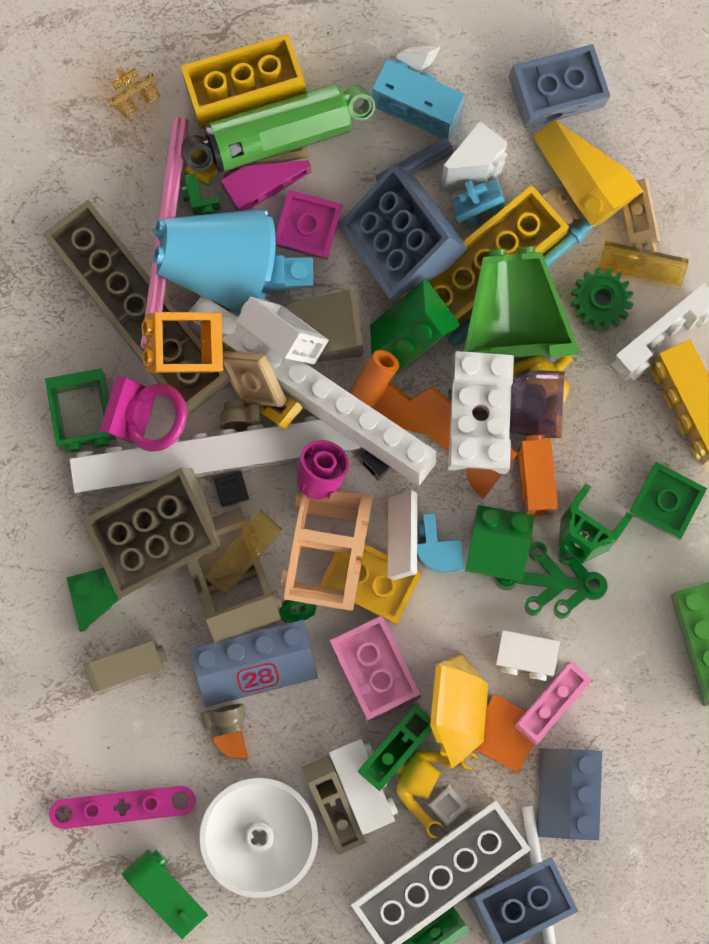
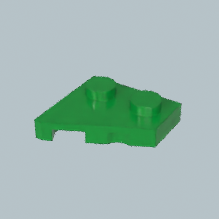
[66,568,122,632]

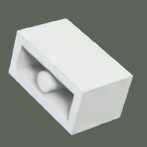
[495,630,560,681]

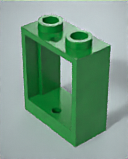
[45,368,116,453]

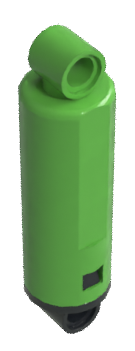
[181,84,375,173]

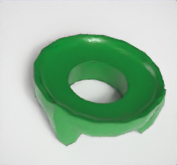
[279,600,316,623]

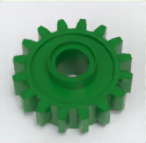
[570,267,634,331]

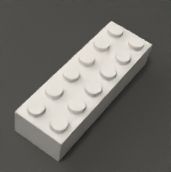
[351,800,531,944]

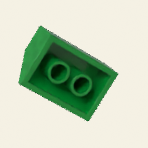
[370,279,460,377]

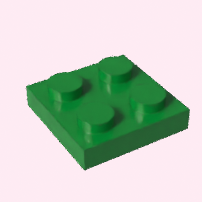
[629,462,707,540]

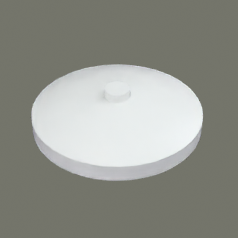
[200,778,318,898]

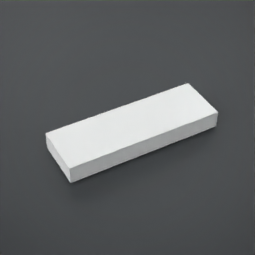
[387,490,418,580]

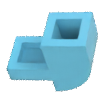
[261,255,314,294]
[417,513,464,573]

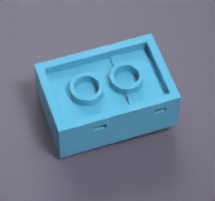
[372,59,465,139]

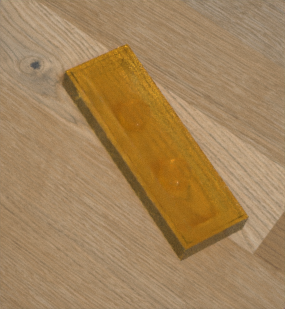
[599,241,689,287]
[204,510,283,595]

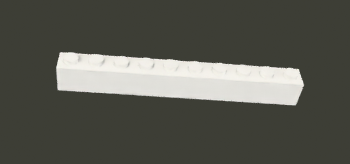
[187,296,436,486]
[70,416,361,496]

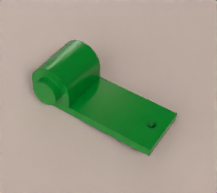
[121,849,208,939]

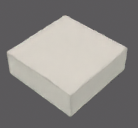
[427,785,468,827]

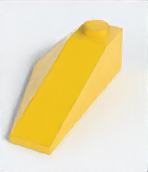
[533,119,644,226]

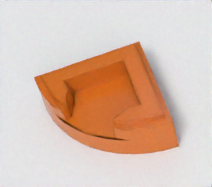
[213,730,249,759]

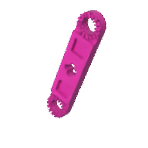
[49,786,196,829]

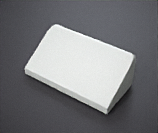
[396,45,441,72]

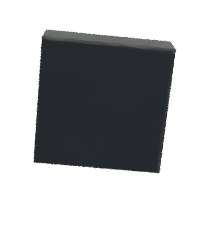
[214,472,249,508]

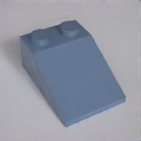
[467,857,578,944]

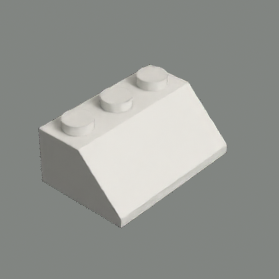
[440,121,507,192]

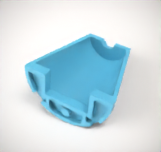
[153,209,275,314]

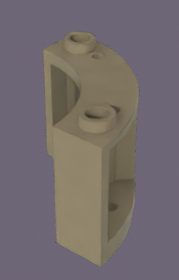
[187,507,283,643]

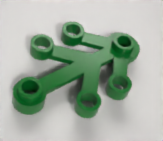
[494,542,608,619]

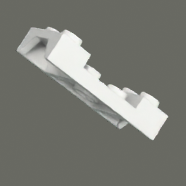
[609,283,709,383]
[448,351,514,474]

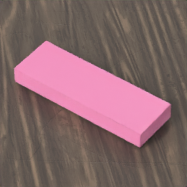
[513,661,592,746]

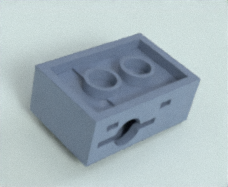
[508,44,610,128]

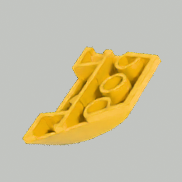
[430,654,488,769]

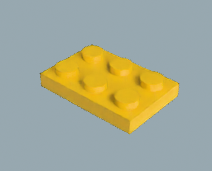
[319,534,423,625]

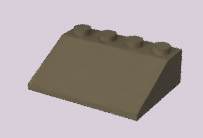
[82,467,221,599]

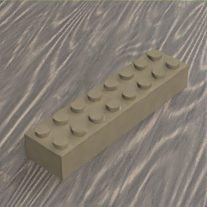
[43,200,230,416]

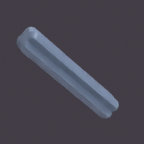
[375,138,453,182]

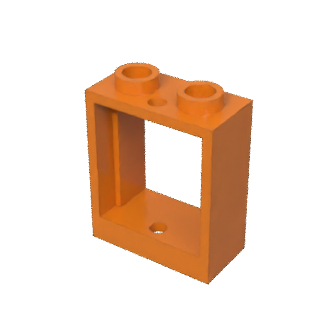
[517,435,558,517]

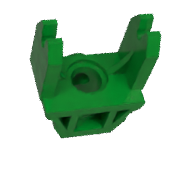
[558,483,633,564]

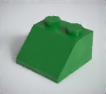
[465,505,535,582]

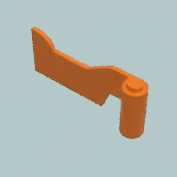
[349,350,518,499]

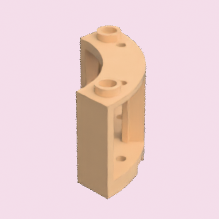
[280,489,373,611]

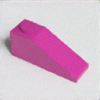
[221,160,312,211]

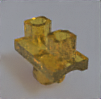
[107,67,160,118]

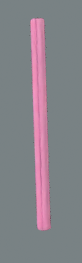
[141,117,189,349]

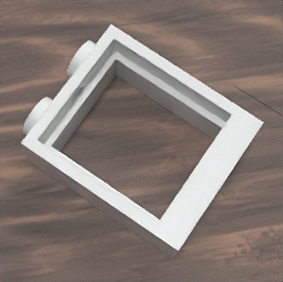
[236,297,329,364]

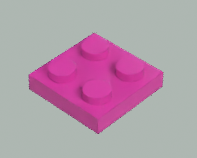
[275,190,343,260]

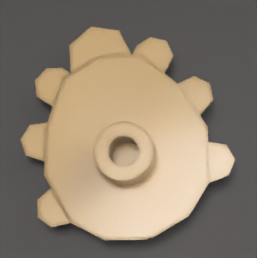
[542,187,579,225]

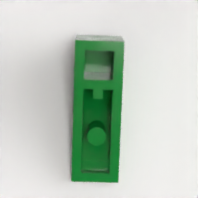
[357,704,432,791]

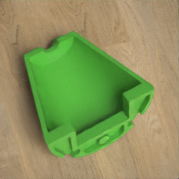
[464,246,579,357]

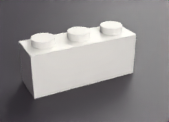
[329,739,398,835]

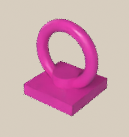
[100,375,187,452]

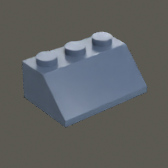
[537,748,602,841]

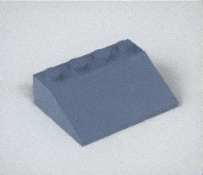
[338,164,468,301]

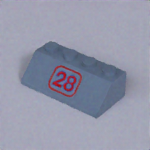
[190,620,318,707]

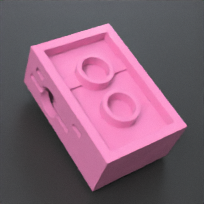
[329,616,421,723]

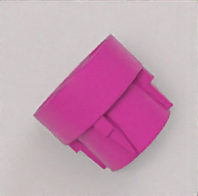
[297,440,349,499]

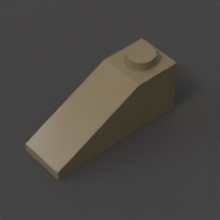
[302,755,366,854]

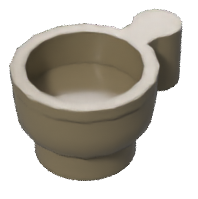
[220,400,260,431]
[200,704,245,734]

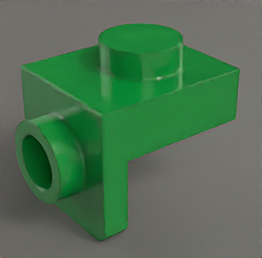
[181,173,221,215]

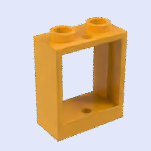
[142,312,223,373]

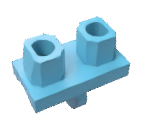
[451,178,505,227]

